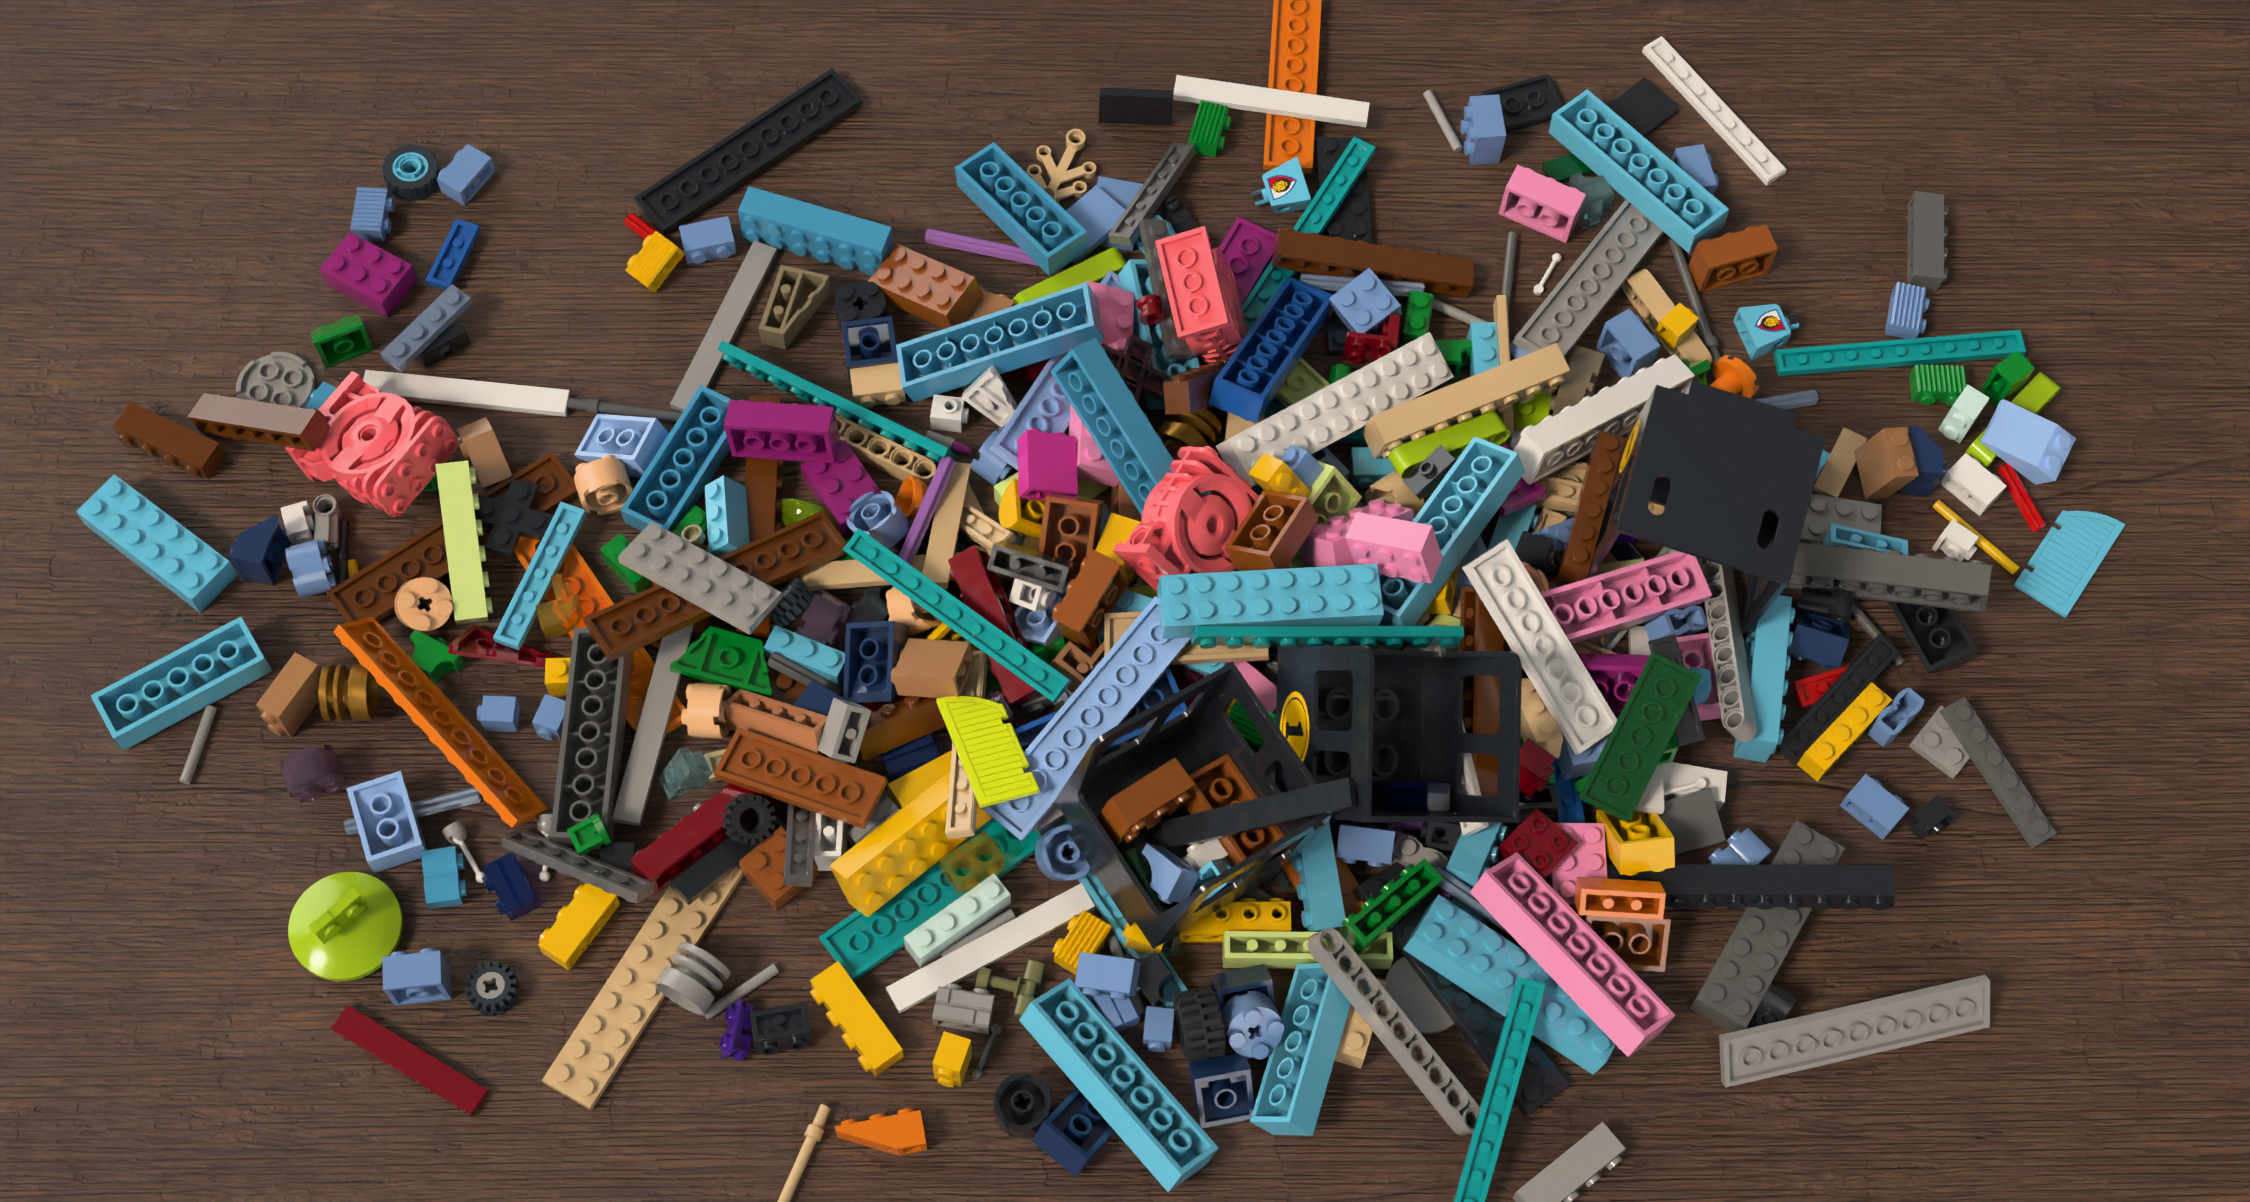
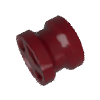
[1136,295,1165,325]

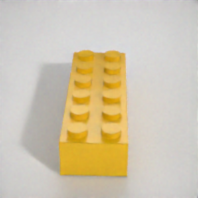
[829,771,992,918]

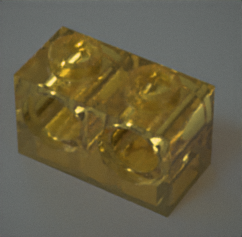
[939,830,1004,895]

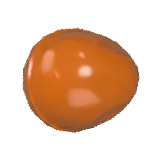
[896,476,929,521]

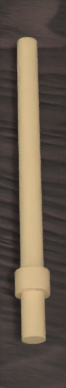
[777,1104,831,1202]

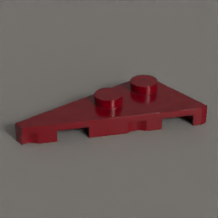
[448,624,558,668]

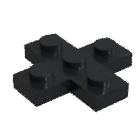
[1101,334,1170,403]
[474,479,554,558]

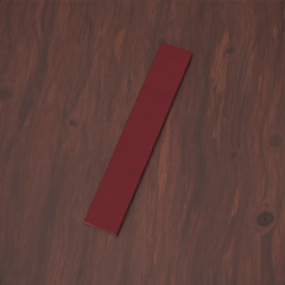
[331,1005,489,1116]

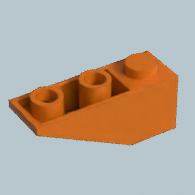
[835,1108,927,1156]

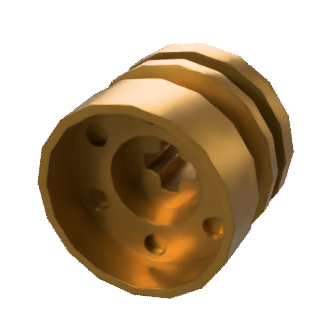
[1157,408,1222,448]
[318,664,379,721]

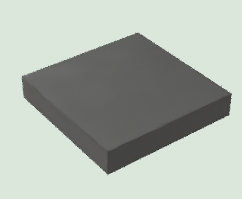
[1660,787,1726,855]

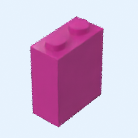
[1017,429,1078,501]

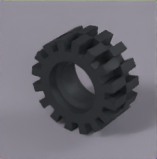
[721,794,776,845]

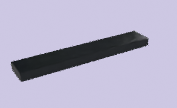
[1776,633,1900,765]

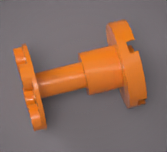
[1710,355,1759,399]

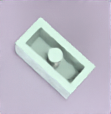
[1938,385,1990,444]

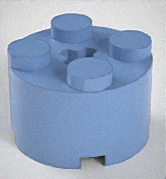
[970,427,1014,486]
[847,491,910,549]
[285,538,337,598]
[1035,824,1091,881]
[1221,991,1284,1059]

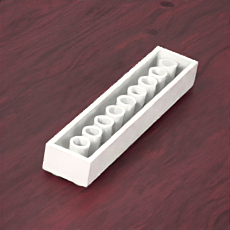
[1216,332,1454,487]

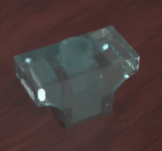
[1568,172,1614,227]
[658,747,712,801]

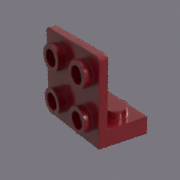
[1343,314,1400,363]
[1499,808,1578,879]

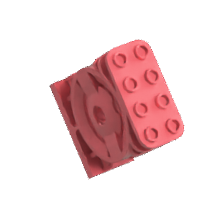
[1155,226,1248,365]
[285,371,458,517]
[1113,446,1260,592]

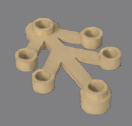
[1027,129,1096,204]

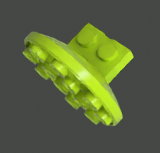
[288,872,403,982]

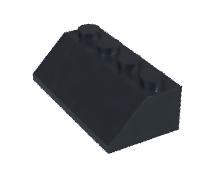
[1887,601,1977,674]

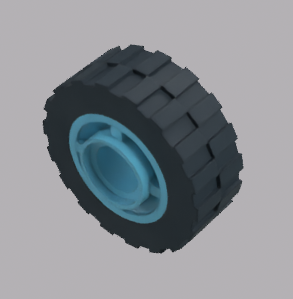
[382,144,440,201]

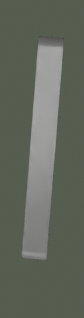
[1698,558,1757,743]
[1307,928,1480,1136]

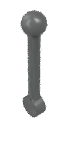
[972,1024,1002,1079]

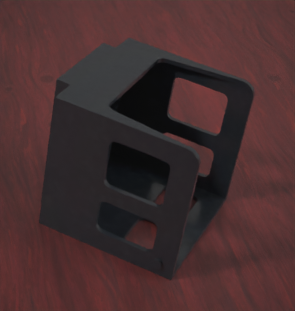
[1055,662,1336,949]

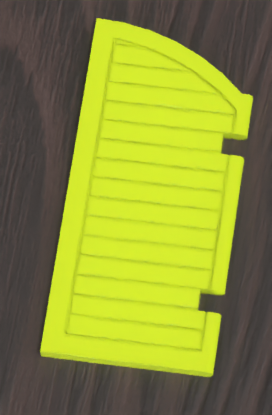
[936,696,1040,808]

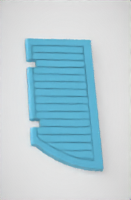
[2014,510,2125,617]

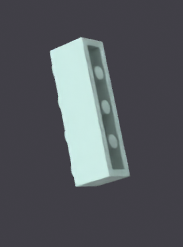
[903,874,1011,968]

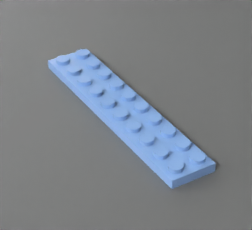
[989,270,1122,470]
[981,596,1191,842]

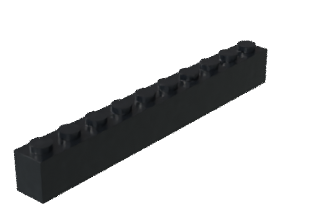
[1608,864,1895,911]

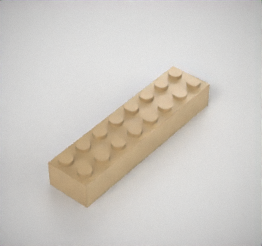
[1361,343,1570,459]

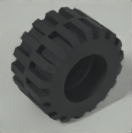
[1173,986,1226,1063]

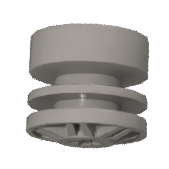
[655,942,731,1015]

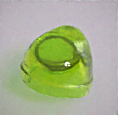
[781,499,827,527]

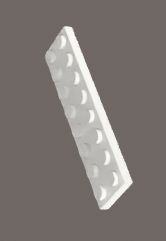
[1462,539,1617,755]

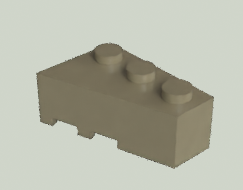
[759,265,831,350]
[1549,345,1605,416]

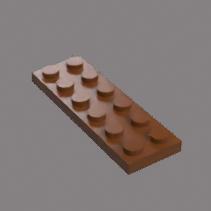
[714,728,888,829]

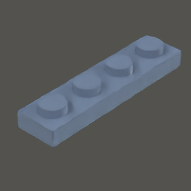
[380,284,472,372]

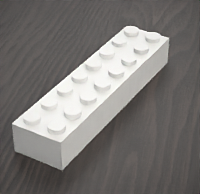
[1513,354,1695,485]

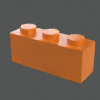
[1574,877,1666,920]

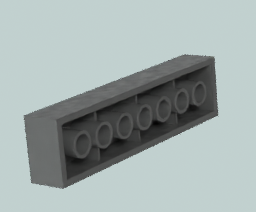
[1785,541,1992,613]
[550,628,633,847]
[1689,820,1845,1032]

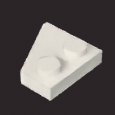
[961,365,1018,427]

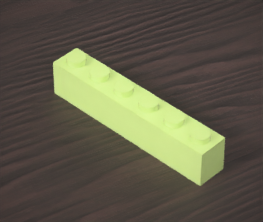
[436,461,493,625]
[1222,931,1393,969]

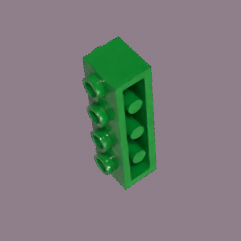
[1340,858,1443,955]

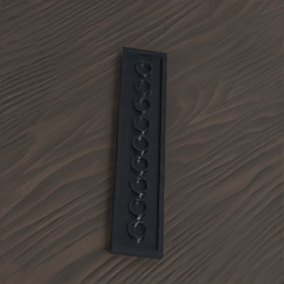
[634,68,863,236]
[1315,137,1378,355]
[1354,862,1570,1117]

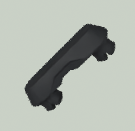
[1161,196,1199,234]

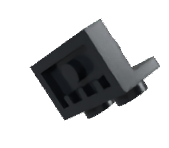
[750,1002,813,1055]

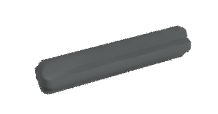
[767,652,843,696]

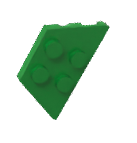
[670,626,772,698]

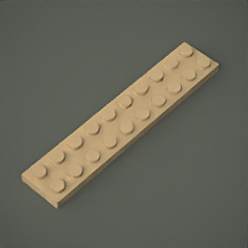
[542,868,743,1111]

